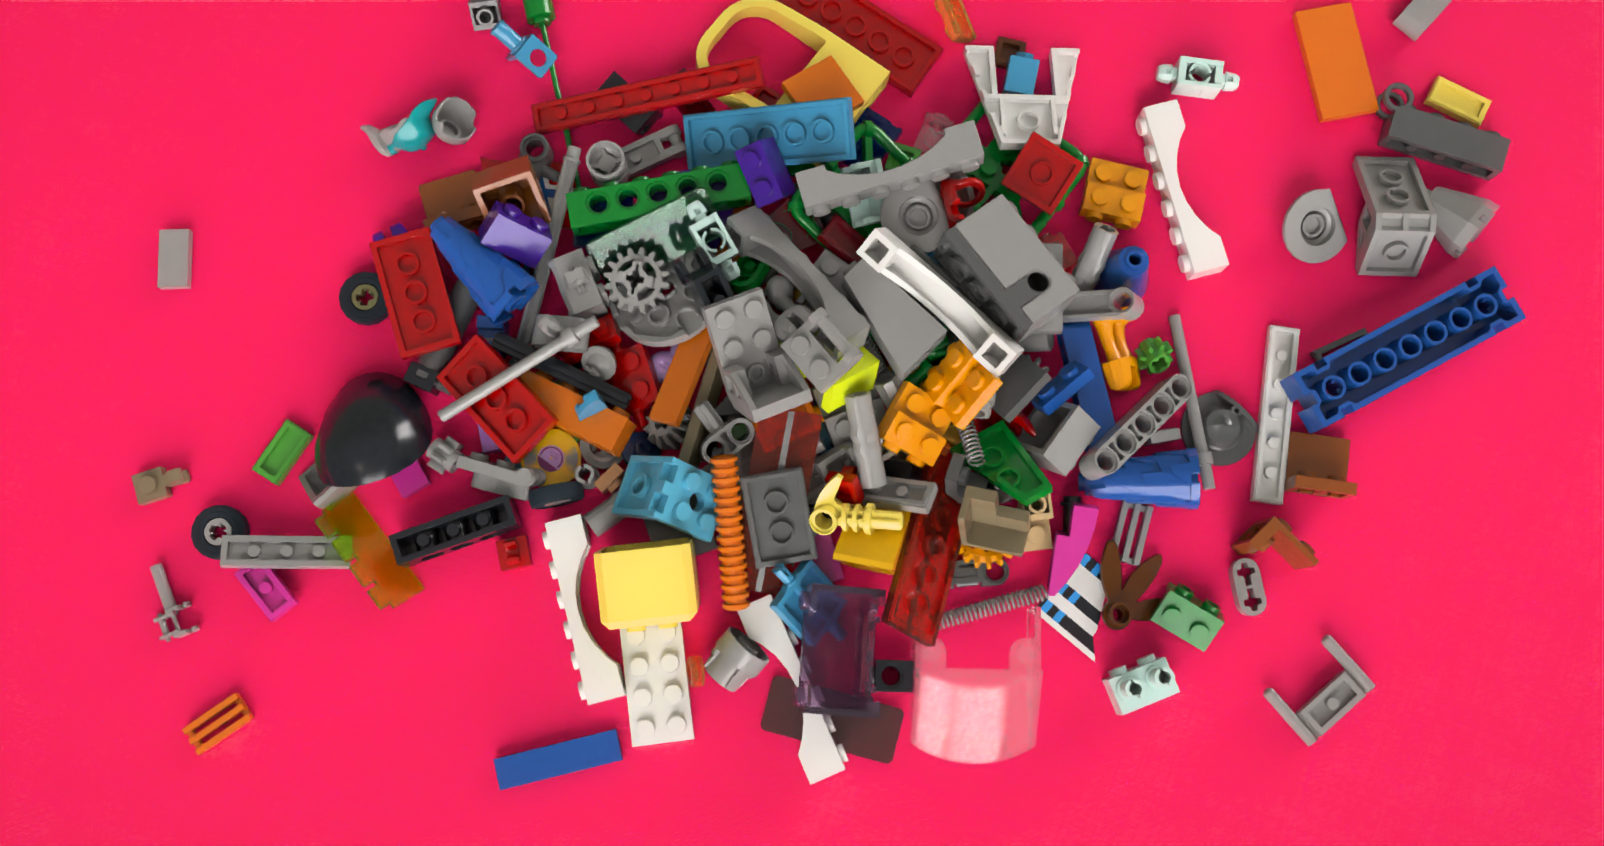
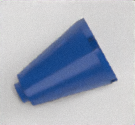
[1093,246,1149,307]

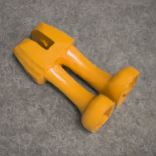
[1092,307,1141,391]

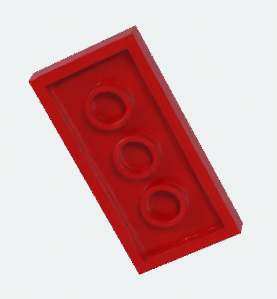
[369,227,463,360]
[436,334,560,464]

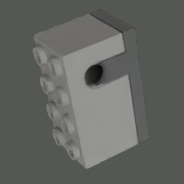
[932,194,1080,343]

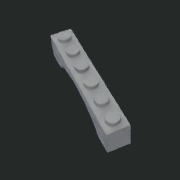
[795,120,985,217]
[726,205,871,360]

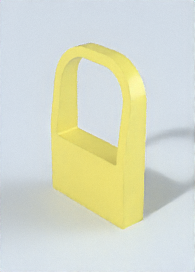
[696,0,890,166]

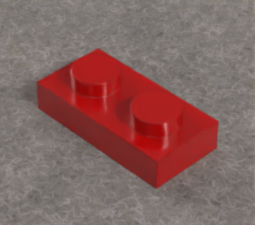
[562,313,622,366]

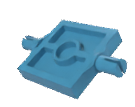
[769,560,847,647]

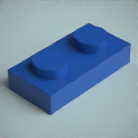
[1031,360,1095,416]

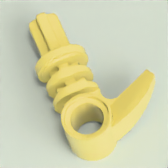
[809,473,904,535]

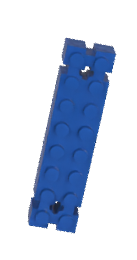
[1279,266,1526,434]

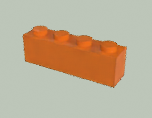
[521,370,636,458]

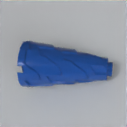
[430,216,539,326]
[1078,448,1201,510]

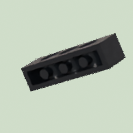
[388,495,523,568]

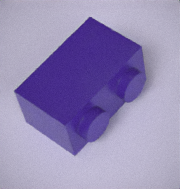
[734,136,796,208]
[478,200,553,269]

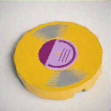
[521,429,582,487]

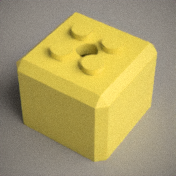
[594,537,701,632]

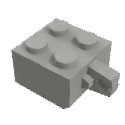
[548,248,610,319]

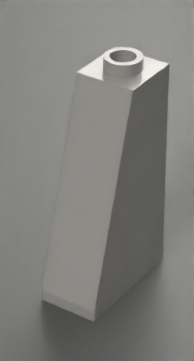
[843,258,947,382]

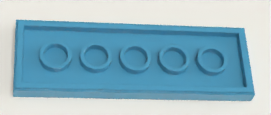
[683,97,856,170]

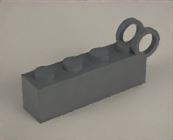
[1376,83,1511,181]

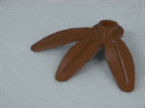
[1100,540,1163,630]

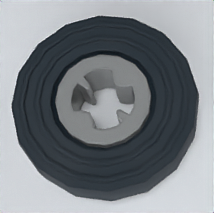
[528,481,584,509]
[191,505,250,560]

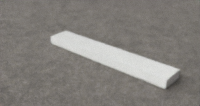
[1250,325,1300,506]

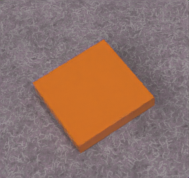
[781,56,864,111]

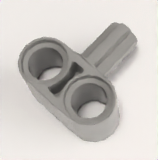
[531,314,590,353]
[694,400,755,464]

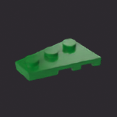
[950,420,1053,506]

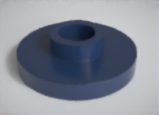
[621,431,661,465]

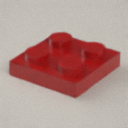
[1000,131,1084,215]

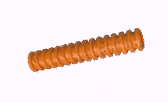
[710,454,750,611]

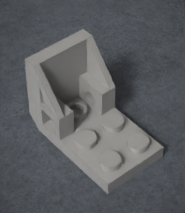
[1352,156,1437,277]
[701,287,813,423]

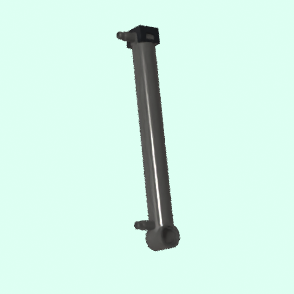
[403,133,560,396]

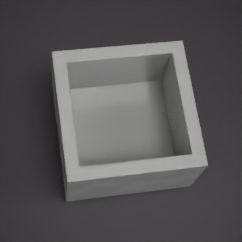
[1014,402,1101,476]

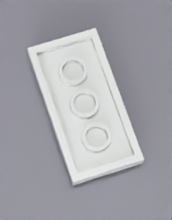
[620,622,695,747]

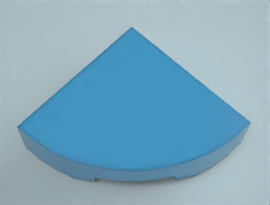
[575,389,608,421]

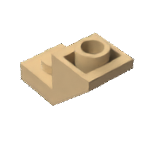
[1017,493,1054,552]

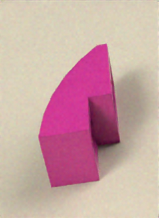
[1047,502,1099,596]

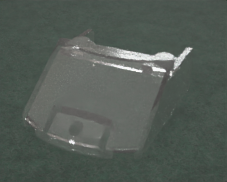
[910,604,1043,764]

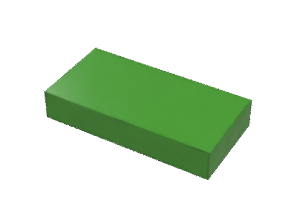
[252,419,315,486]

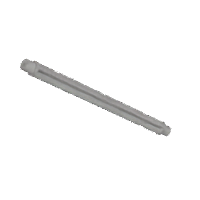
[508,145,582,377]

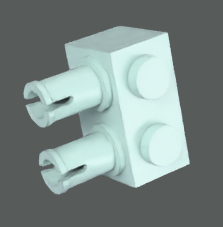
[1102,653,1180,715]

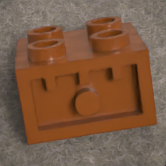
[418,170,485,231]
[1284,431,1358,499]
[1230,516,1319,570]

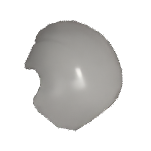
[431,96,476,145]

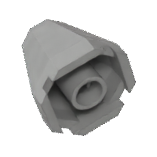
[1427,186,1500,259]

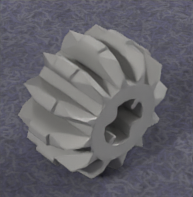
[644,406,693,450]

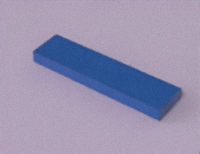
[493,729,623,790]

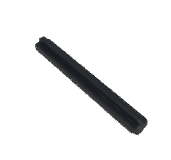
[492,332,632,410]

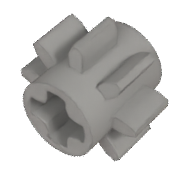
[426,436,464,475]

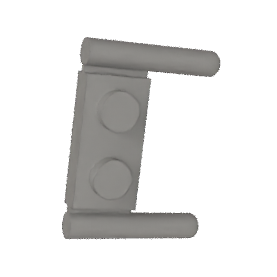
[1263,635,1376,746]

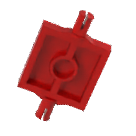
[604,342,661,432]

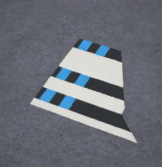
[1034,553,1105,662]

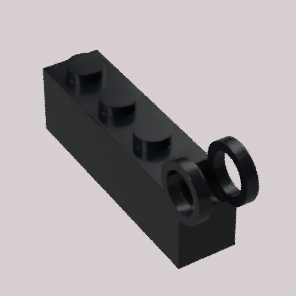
[672,246,734,322]

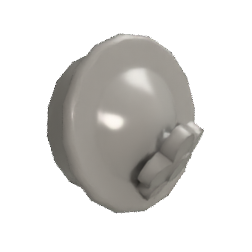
[581,346,617,381]

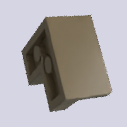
[958,485,1031,557]

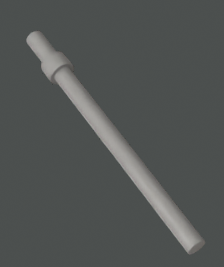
[1168,314,1216,490]
[437,315,600,422]

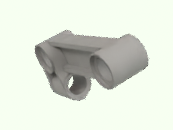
[1019,287,1144,352]

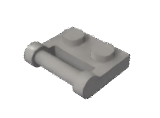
[780,307,864,394]

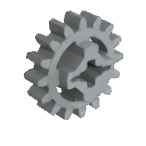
[604,247,671,314]

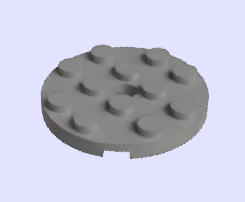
[609,234,717,347]

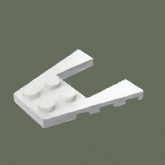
[963,45,1080,150]

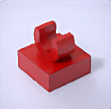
[824,465,865,505]
[495,535,533,572]

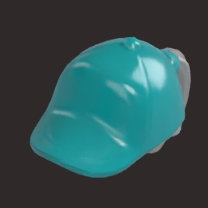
[360,98,437,157]

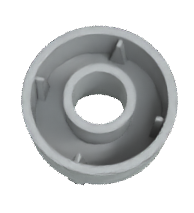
[704,627,769,692]

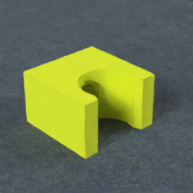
[795,336,880,413]

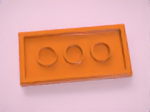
[1292,2,1379,123]

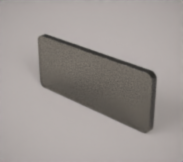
[761,676,904,764]

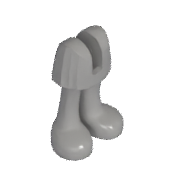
[765,275,819,342]

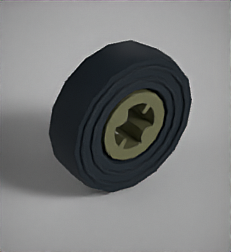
[339,272,389,326]

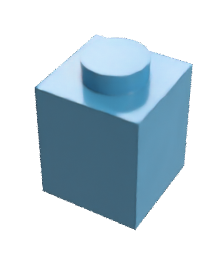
[1002,52,1040,95]

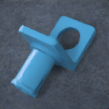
[490,19,557,78]

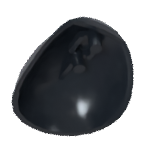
[315,372,433,487]

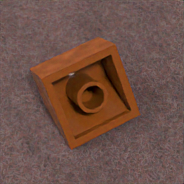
[470,154,552,223]

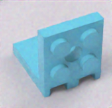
[611,455,718,542]

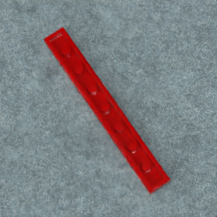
[531,56,765,135]

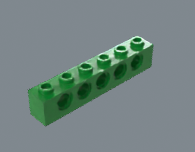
[565,160,752,237]

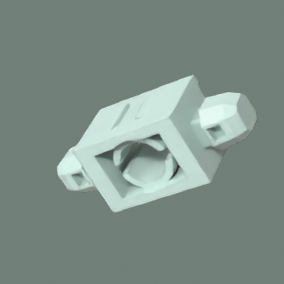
[1155,56,1240,100]
[687,200,740,282]

